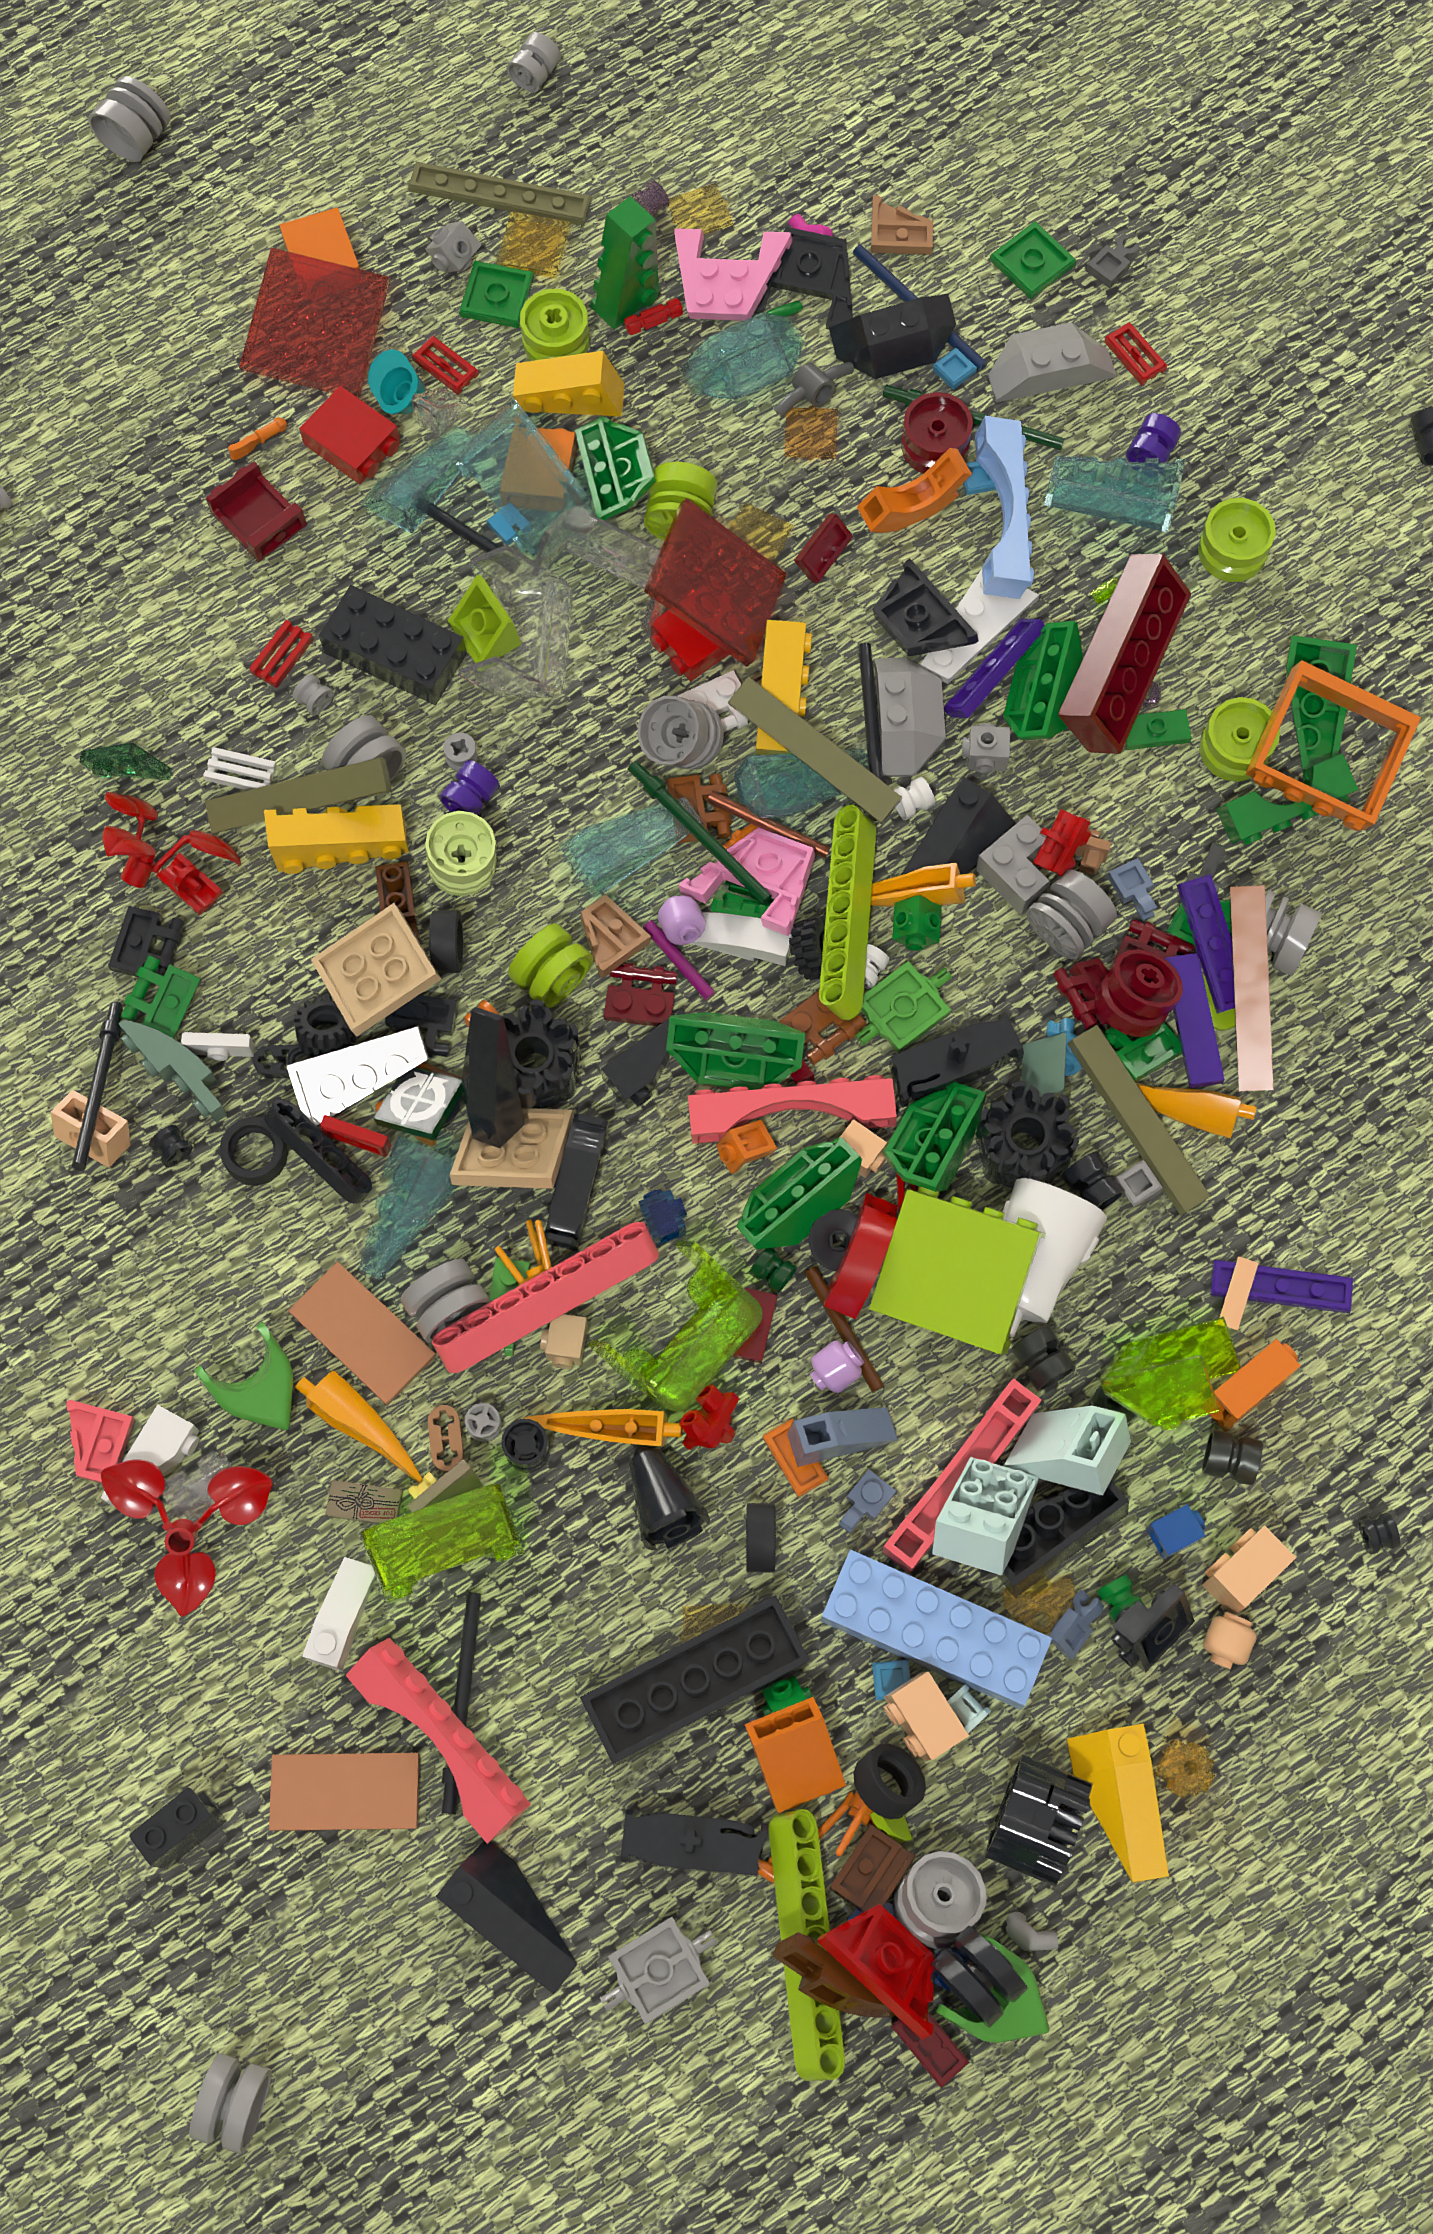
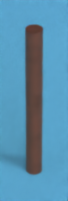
[707,790,831,859]

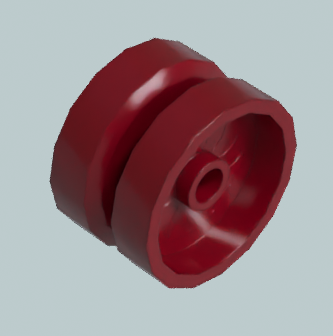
[901,392,973,474]
[1095,949,1183,1037]

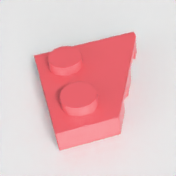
[66,1399,135,1484]

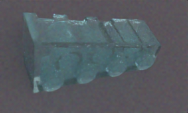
[1044,456,1186,532]

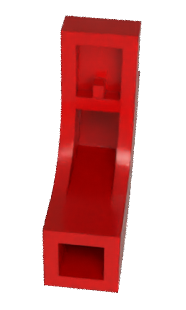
[824,1193,898,1319]

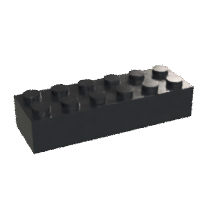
[580,1595,810,1768]

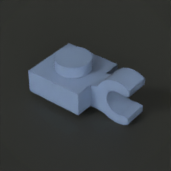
[1108,858,1157,921]
[839,1469,897,1533]
[1049,1590,1104,1660]

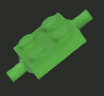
[855,961,952,1053]

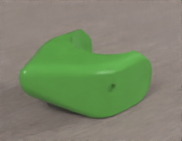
[194,1321,293,1430]
[935,1933,1050,2043]

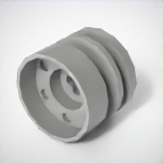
[88,76,171,162]
[637,696,724,770]
[1026,869,1117,959]
[1265,890,1322,976]

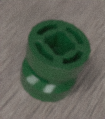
[749,1248,797,1294]

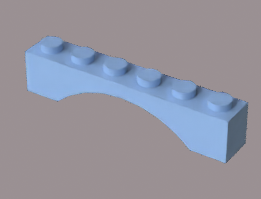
[975,416,1034,599]

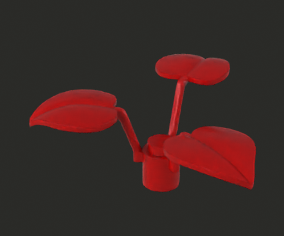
[102,792,242,888]
[101,1459,273,1617]

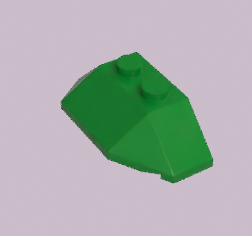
[575,416,657,522]
[1003,621,1083,740]
[666,1012,806,1090]
[884,1082,987,1192]
[736,1137,863,1250]

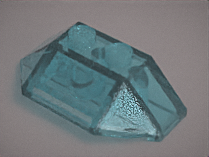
[681,312,804,400]

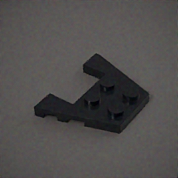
[754,227,853,330]

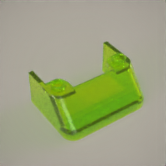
[587,1240,762,1412]
[1099,1317,1241,1430]
[360,1484,525,1602]

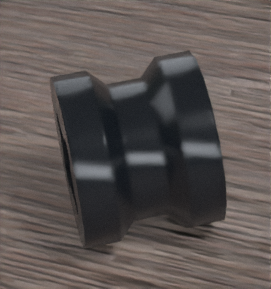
[149,1125,193,1168]
[1359,1512,1400,1555]

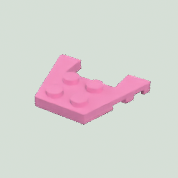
[674,229,793,321]
[678,827,815,936]

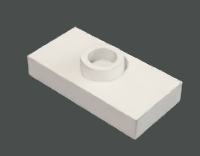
[181,1032,255,1061]

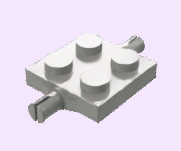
[600,1917,718,2024]

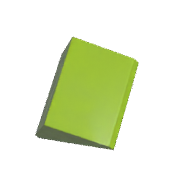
[448,575,522,668]

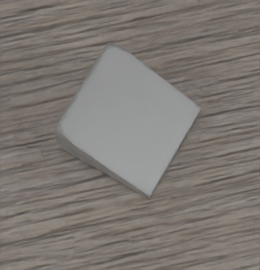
[1116,1160,1163,1207]

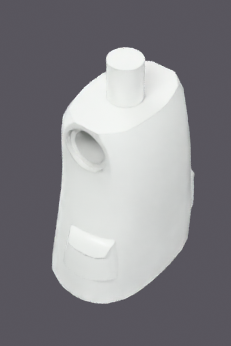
[1002,1178,1107,1337]

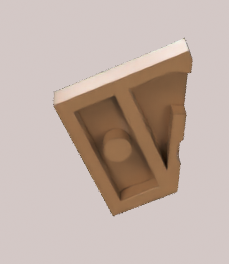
[871,195,933,255]
[580,894,651,978]

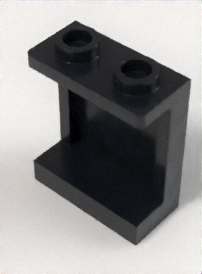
[129,1788,227,1869]

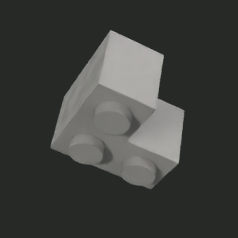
[976,815,1049,916]

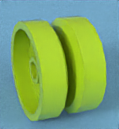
[520,289,590,361]
[1198,498,1276,582]
[1199,697,1280,782]
[508,923,594,1009]

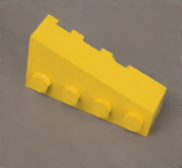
[756,620,812,758]
[264,804,409,874]

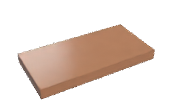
[288,1261,437,1406]
[269,1753,420,1831]

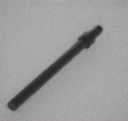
[858,643,886,821]
[72,1002,123,1171]
[441,1592,481,1815]

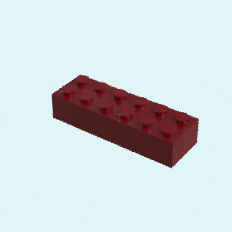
[1058,554,1192,754]

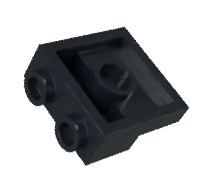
[1111,1583,1195,1673]

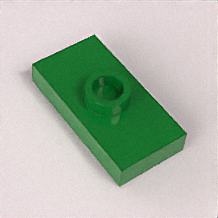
[1125,709,1192,751]

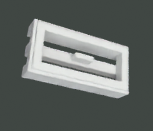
[203,747,277,790]

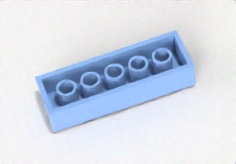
[821,1550,1052,1710]

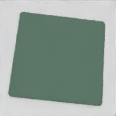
[1022,1033,1067,1097]

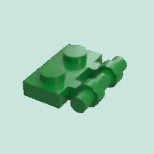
[121,955,201,1039]
[1104,1023,1182,1083]

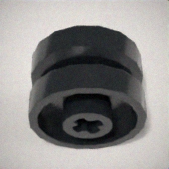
[930,1925,1028,2028]

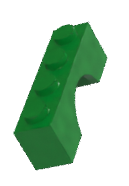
[1216,753,1358,846]

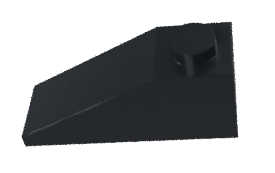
[601,1009,685,1109]

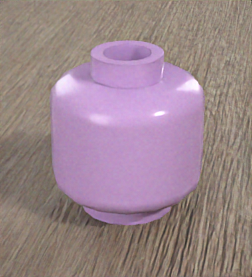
[658,896,706,945]
[810,1341,864,1393]

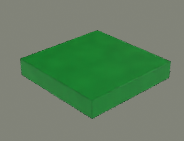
[989,221,1077,300]
[459,261,534,328]

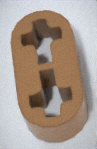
[428,1405,464,1473]

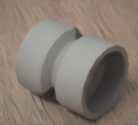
[506,32,561,93]

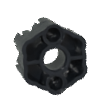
[503,1000,582,1109]
[975,1081,1079,1189]
[985,1754,1093,1887]

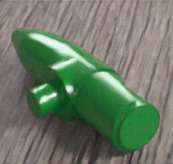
[760,301,802,321]

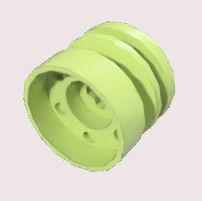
[425,811,497,896]

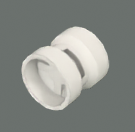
[894,777,935,821]
[864,944,889,990]

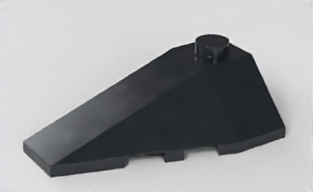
[901,777,1016,875]
[461,1007,525,1148]
[435,1841,577,1995]

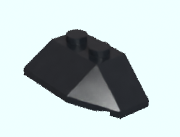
[828,294,956,380]

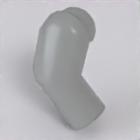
[1006,1912,1058,1951]

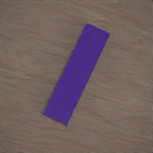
[944,619,1045,718]
[1177,874,1235,1013]
[1164,953,1225,1088]
[1210,1260,1353,1314]

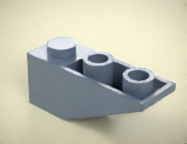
[787,1407,898,1467]

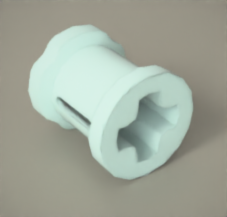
[948,1684,991,1733]

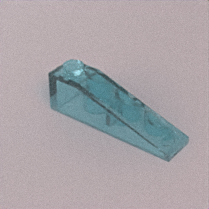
[360,425,483,533]
[733,749,869,818]
[559,797,703,898]
[359,1136,456,1280]

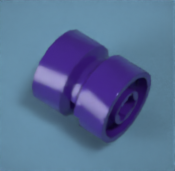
[1126,413,1182,475]
[439,760,500,815]

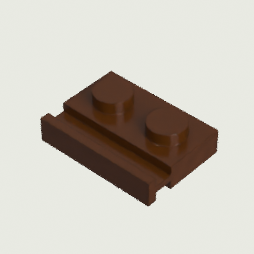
[829,1824,916,1912]

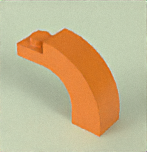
[857,448,972,533]

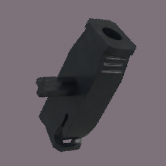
[889,1013,1024,1108]
[544,1114,608,1251]
[621,1809,769,1877]

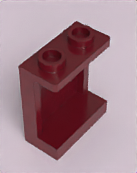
[206,461,307,563]

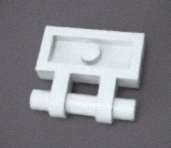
[678,670,749,732]

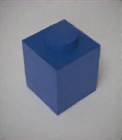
[1146,1504,1206,1561]

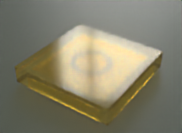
[497,211,571,279]

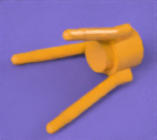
[495,1219,552,1286]

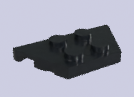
[872,558,979,657]

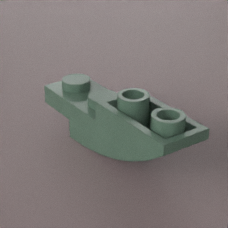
[118,1020,227,1123]

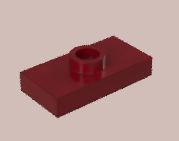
[794,514,853,583]
[728,1287,778,1364]
[891,2012,970,2088]

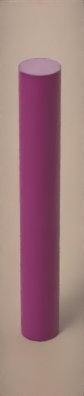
[643,920,716,1001]

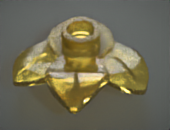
[1003,1576,1075,1636]

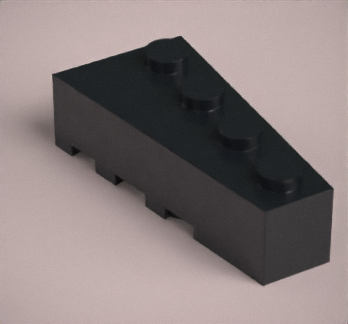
[996,1480,1129,1598]

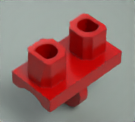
[1033,809,1091,876]
[156,853,223,916]
[679,1385,740,1450]

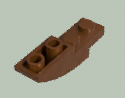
[375,862,420,942]
[772,1932,896,2018]

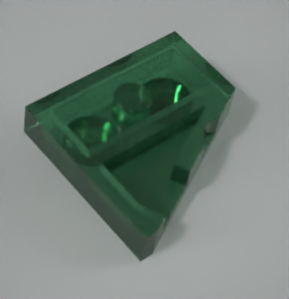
[79,742,172,781]

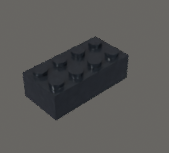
[319,585,467,706]

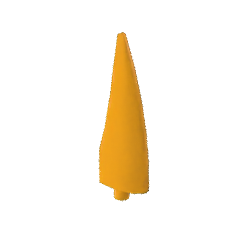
[871,863,976,907]
[1136,1082,1257,1139]
[295,1371,423,1484]
[525,1409,683,1446]

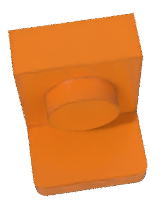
[716,1120,777,1174]

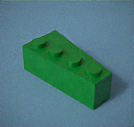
[590,196,659,330]

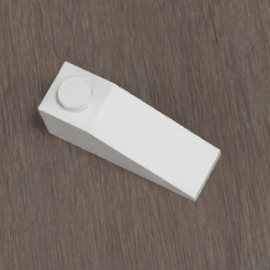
[101,1405,200,1507]
[302,1557,379,1672]

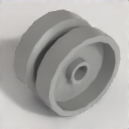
[321,715,407,800]
[400,1259,491,1343]
[893,1851,986,1949]
[189,2053,272,2154]

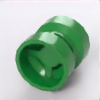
[1096,1574,1146,1624]

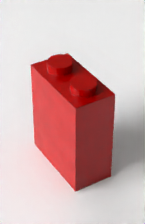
[299,386,401,485]
[650,580,751,682]

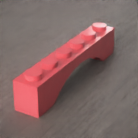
[688,1075,897,1144]
[881,1378,1041,1575]
[346,1638,531,1844]

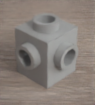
[425,221,481,273]
[962,723,1010,773]

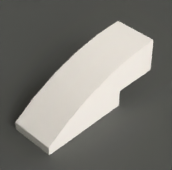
[690,912,794,966]

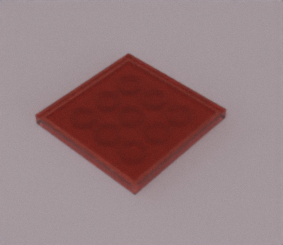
[239,247,391,398]
[644,498,787,667]

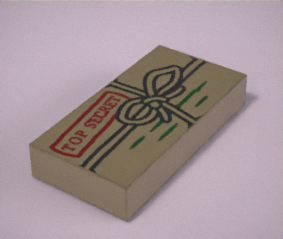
[325,1480,403,1527]

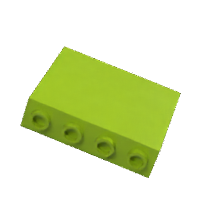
[869,1186,1046,1355]

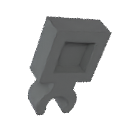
[1086,234,1140,289]

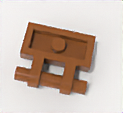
[667,773,733,844]
[779,990,866,1065]

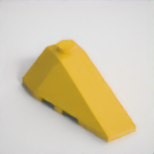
[1066,1724,1169,1883]

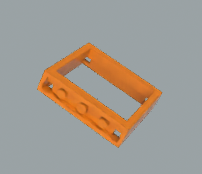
[1245,660,1421,831]

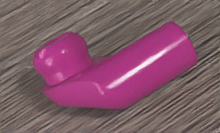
[789,214,833,236]

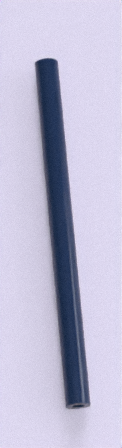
[853,244,987,372]

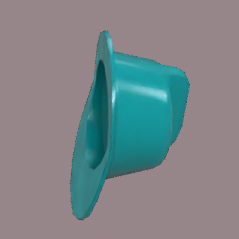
[368,349,425,415]

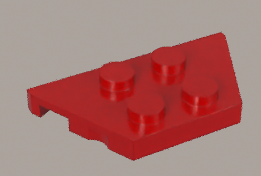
[817,1904,933,2039]

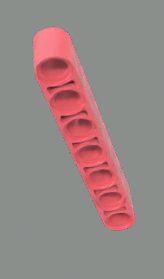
[432,1222,659,1373]

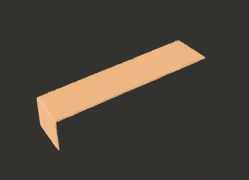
[1217,1256,1258,1331]

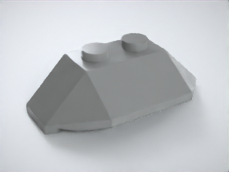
[988,322,1116,403]
[874,657,946,778]

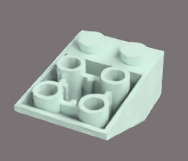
[1004,1406,1131,1495]
[932,1457,1039,1575]

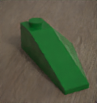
[1286,635,1357,770]

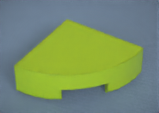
[870,1812,913,1844]

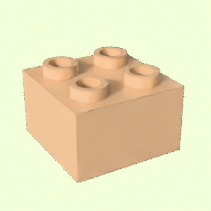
[1202,1525,1296,1615]
[883,1671,969,1760]

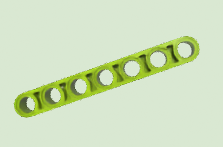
[819,805,876,1020]
[769,1809,845,2081]

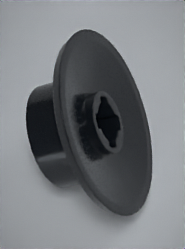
[809,1209,858,1271]

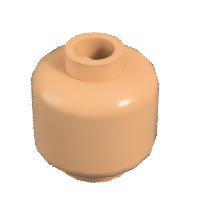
[1203,1612,1257,1669]

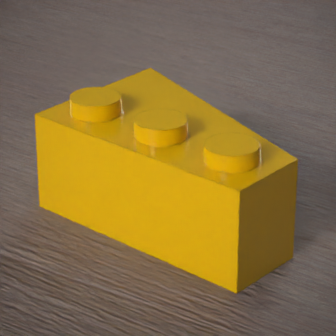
[513,351,625,416]

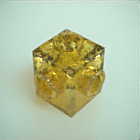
[1153,1739,1216,1799]

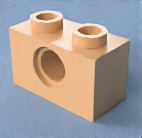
[51,1090,131,1168]

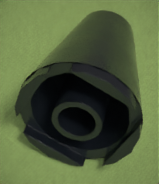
[629,1446,710,1550]

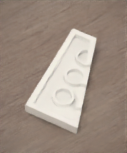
[920,569,1039,684]
[287,1026,429,1126]

